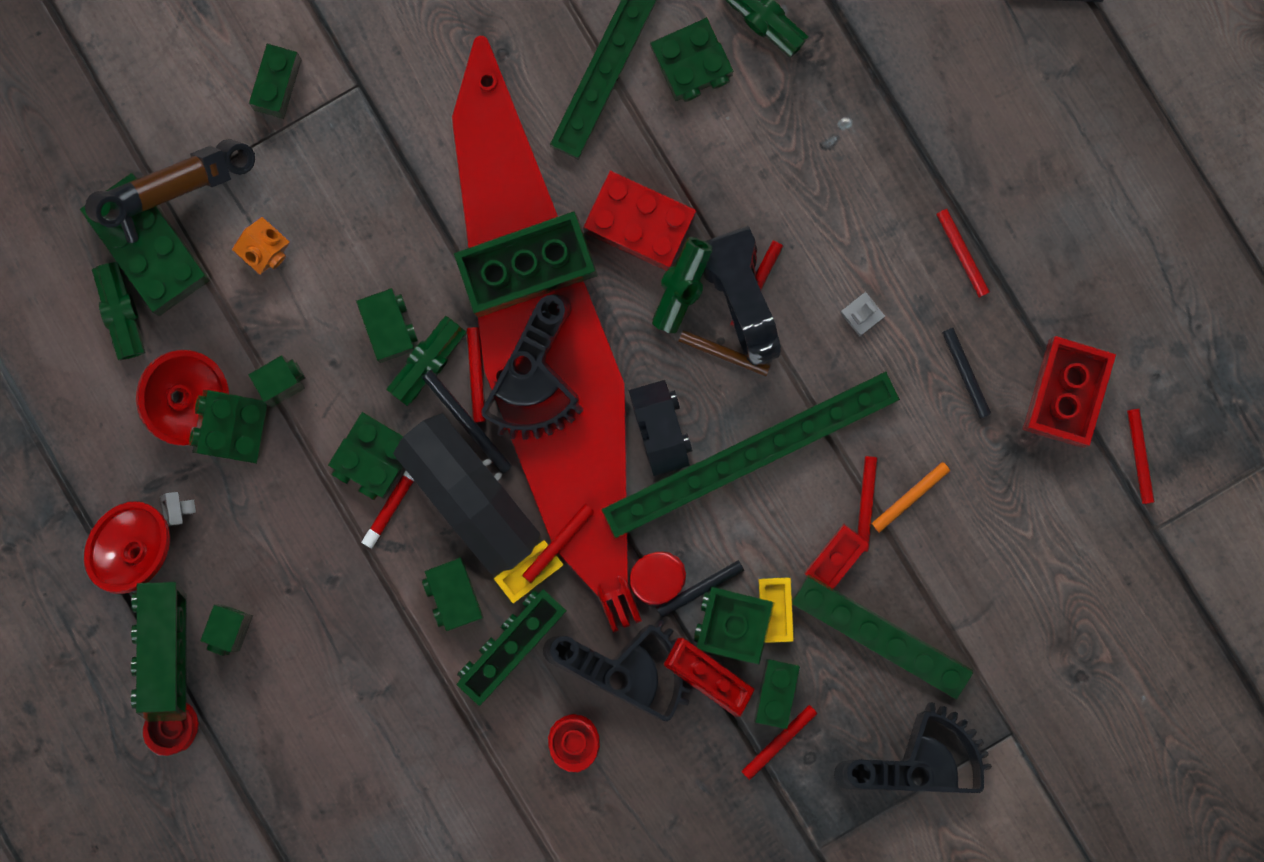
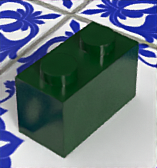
[249,43,302,119]
[356,288,418,363]
[248,355,306,407]
[422,558,484,631]
[200,604,253,656]
[754,659,800,729]

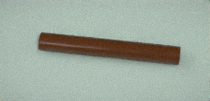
[678,330,771,376]

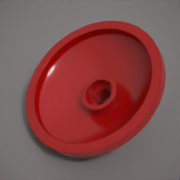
[136,350,229,446]
[84,501,170,594]

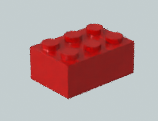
[583,170,696,271]
[1022,336,1116,448]

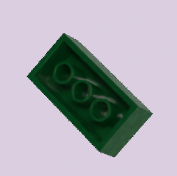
[80,173,210,316]
[454,211,598,317]
[131,582,187,722]

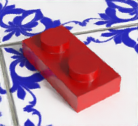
[804,523,869,589]

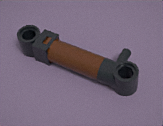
[85,139,255,243]

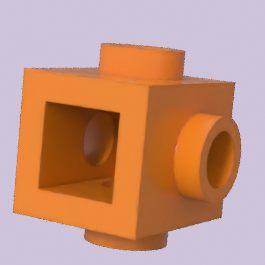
[232,217,290,275]

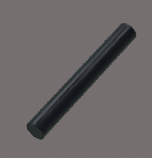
[942,328,991,419]
[656,560,745,618]

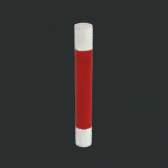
[361,471,414,549]

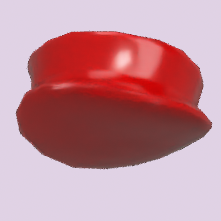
[630,551,686,605]
[143,702,198,756]
[548,714,600,772]

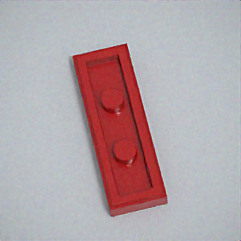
[664,638,755,717]

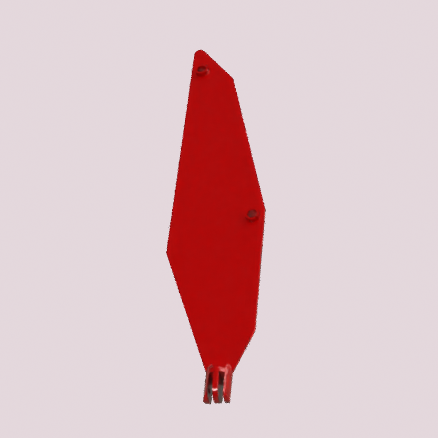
[452,36,642,633]

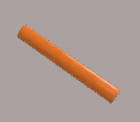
[871,461,951,533]

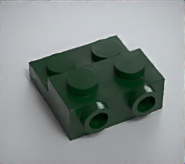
[650,17,734,102]
[189,390,267,464]
[328,412,404,501]
[693,587,775,665]

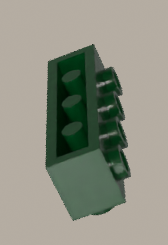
[456,589,567,706]

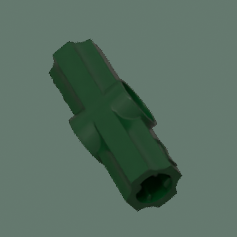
[725,0,809,58]
[652,237,713,333]
[92,262,146,361]
[386,316,467,407]

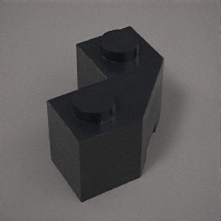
[628,380,693,476]

